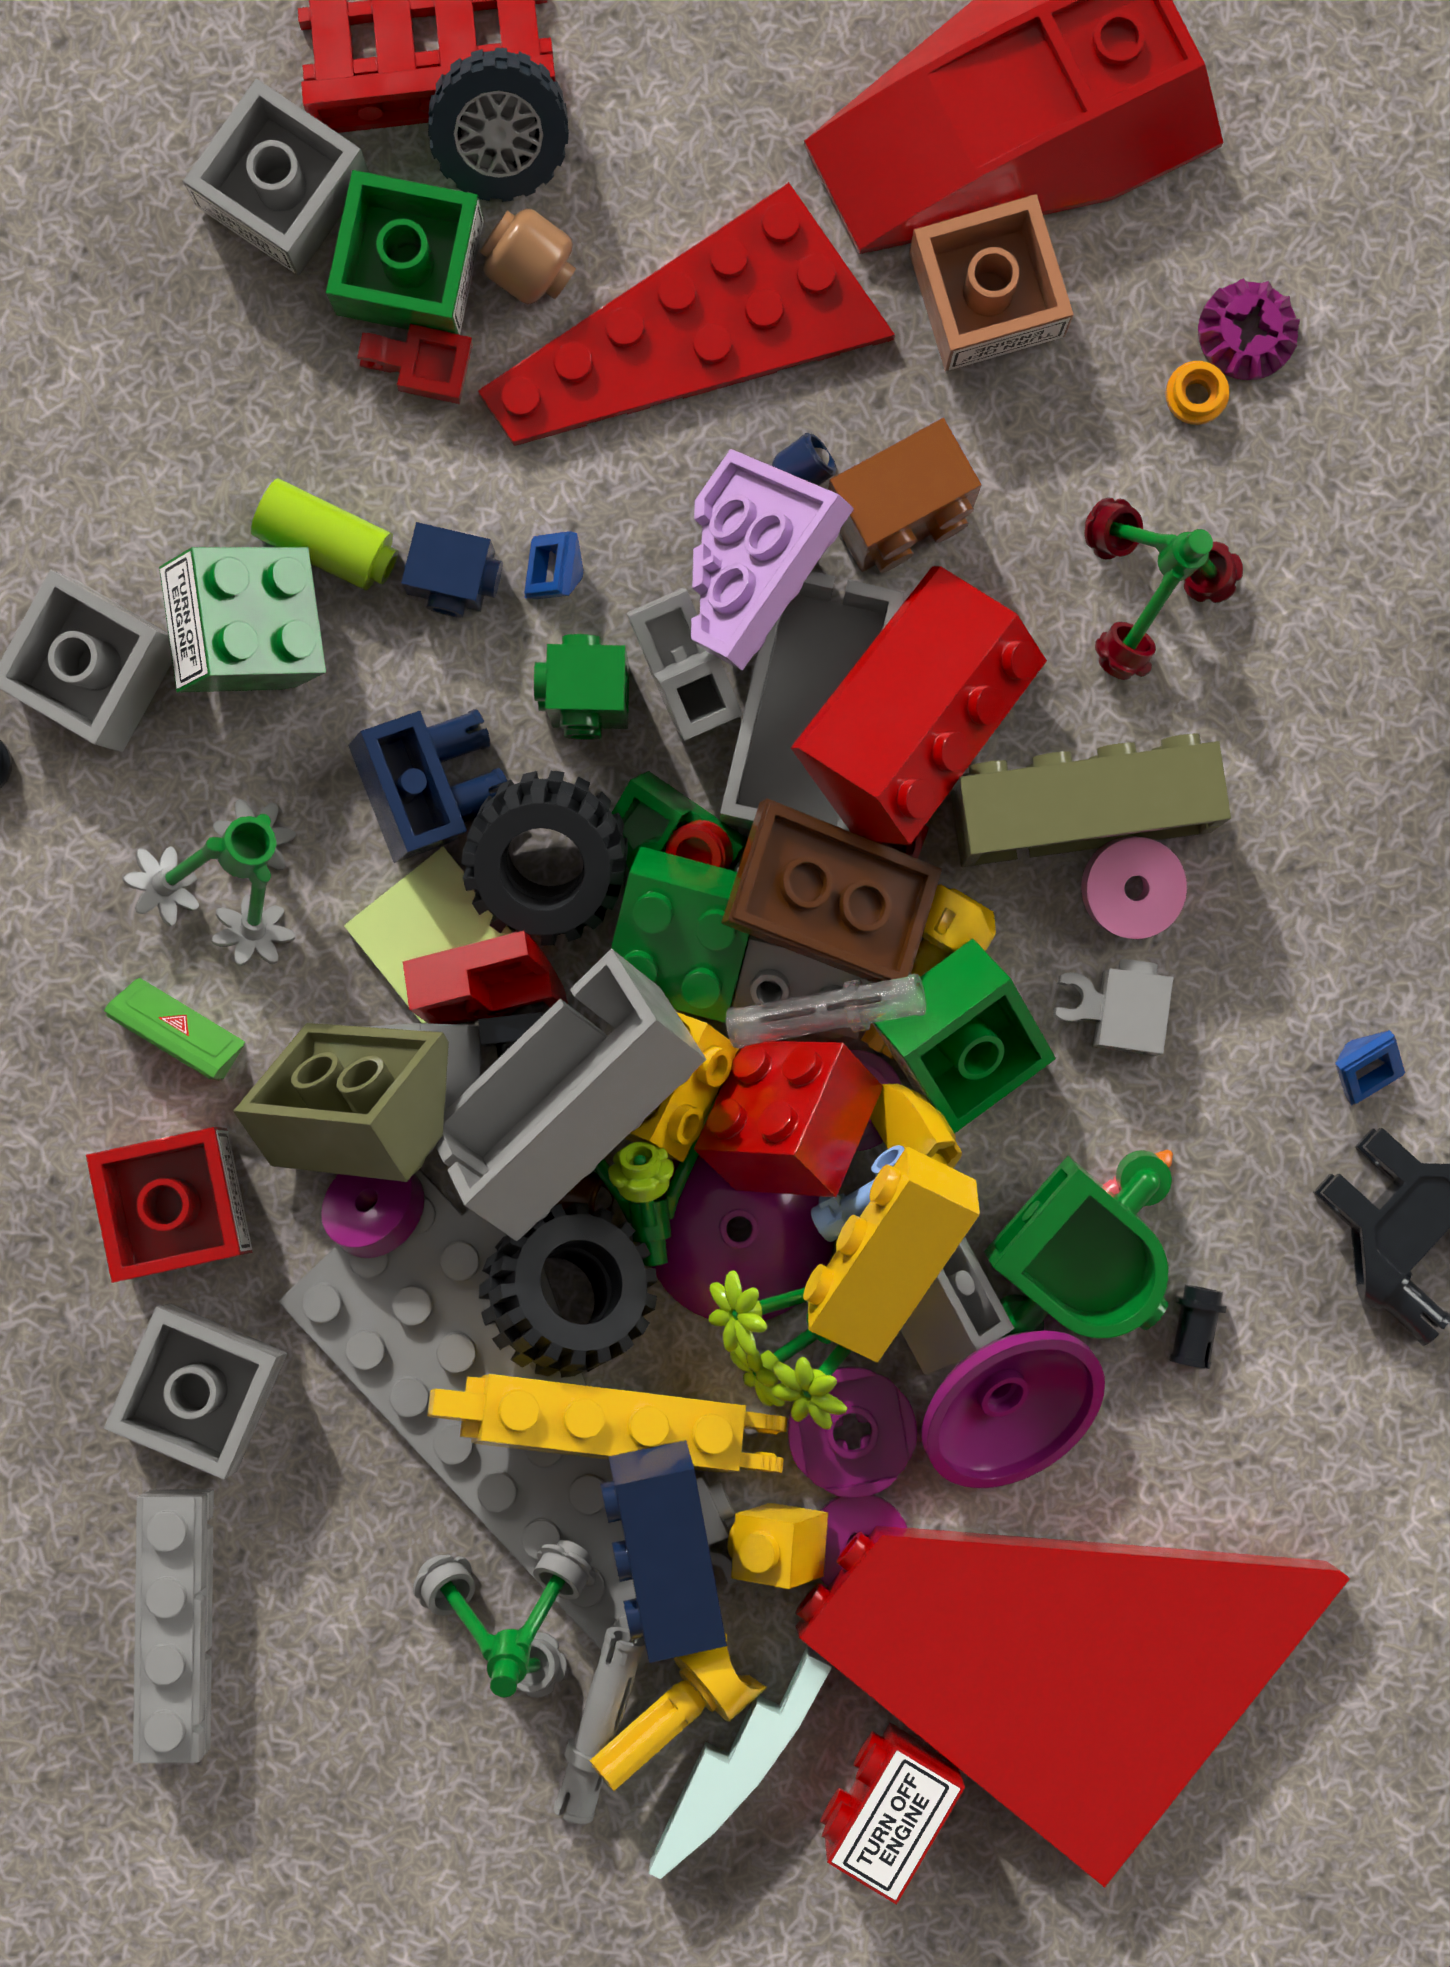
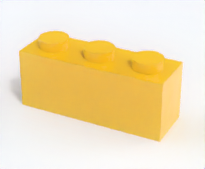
[803,1146,980,1363]

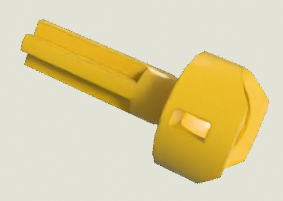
[861,884,996,1059]
[589,1633,767,1791]

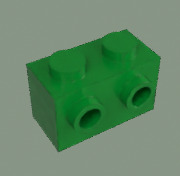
[534,634,630,740]

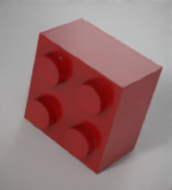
[694,1040,883,1197]

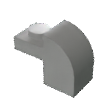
[626,588,743,741]

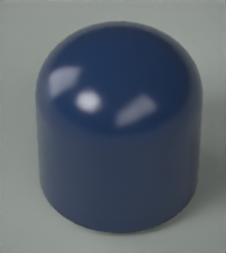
[772,433,836,486]

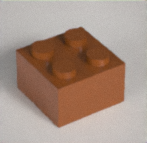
[828,417,982,573]

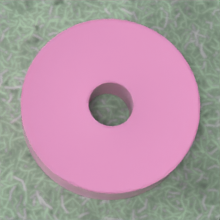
[1081,836,1187,939]

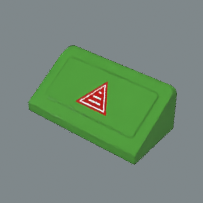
[104,978,245,1081]

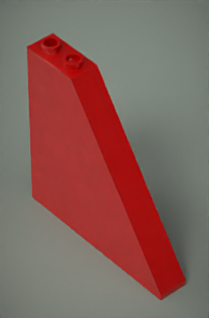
[795,1526,1350,1888]

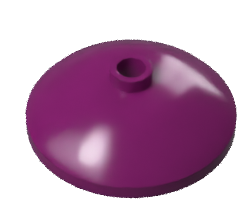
[651,1155,834,1321]
[922,1331,1105,1488]

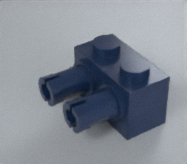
[348,709,507,863]

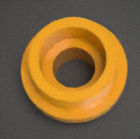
[1165,361,1229,425]

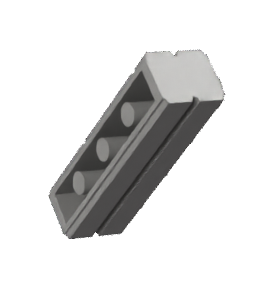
[133,1489,214,1763]

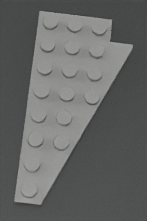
[278,1169,649,1672]

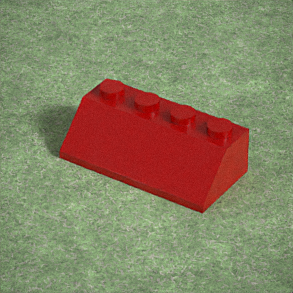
[791,566,1047,845]

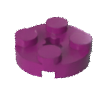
[788,1366,917,1498]

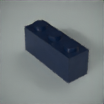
[600,1440,727,1663]

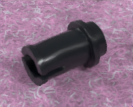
[1169,1285,1227,1369]

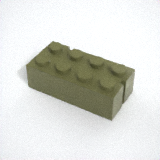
[950,733,1231,867]

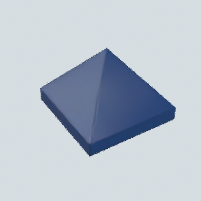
[524,531,584,599]
[1335,1030,1405,1106]

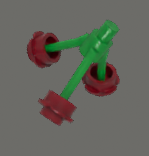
[1084,497,1243,680]

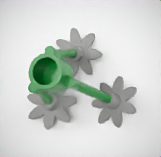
[122,799,296,966]

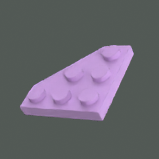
[691,449,854,671]

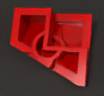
[402,930,568,1025]

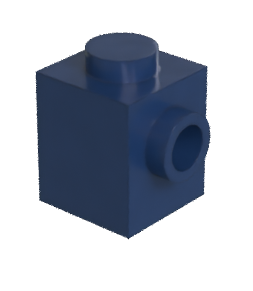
[401,522,503,618]

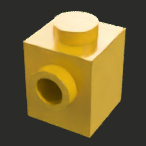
[728,1503,828,1589]

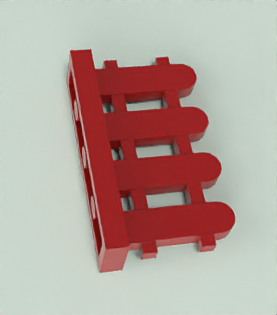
[297,0,556,133]

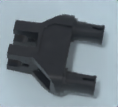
[1313,1128,1450,1346]

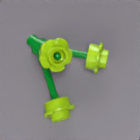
[594,1094,718,1266]

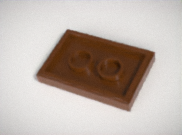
[721,798,942,992]

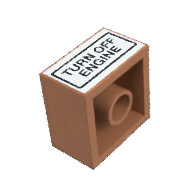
[909,194,1074,371]

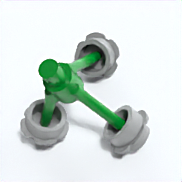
[413,1540,596,1698]

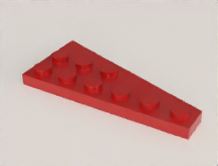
[478,182,895,446]

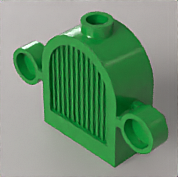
[984,1150,1172,1339]

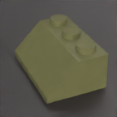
[233,1023,449,1182]

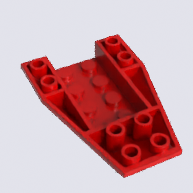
[804,0,1224,254]

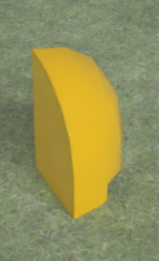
[870,1084,962,1169]

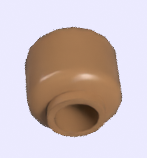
[479,209,576,304]

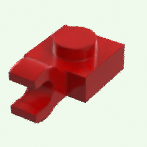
[357,324,473,404]

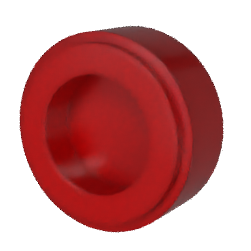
[665,820,733,870]

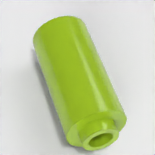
[251,478,399,591]

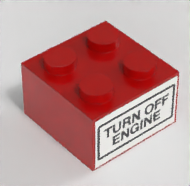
[86,1127,253,1283]
[820,1723,965,1905]

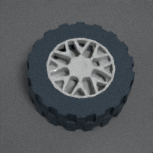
[428,48,569,202]

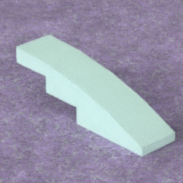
[649,1646,832,1879]

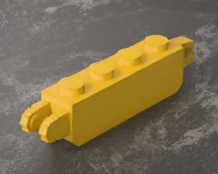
[427,1374,788,1473]

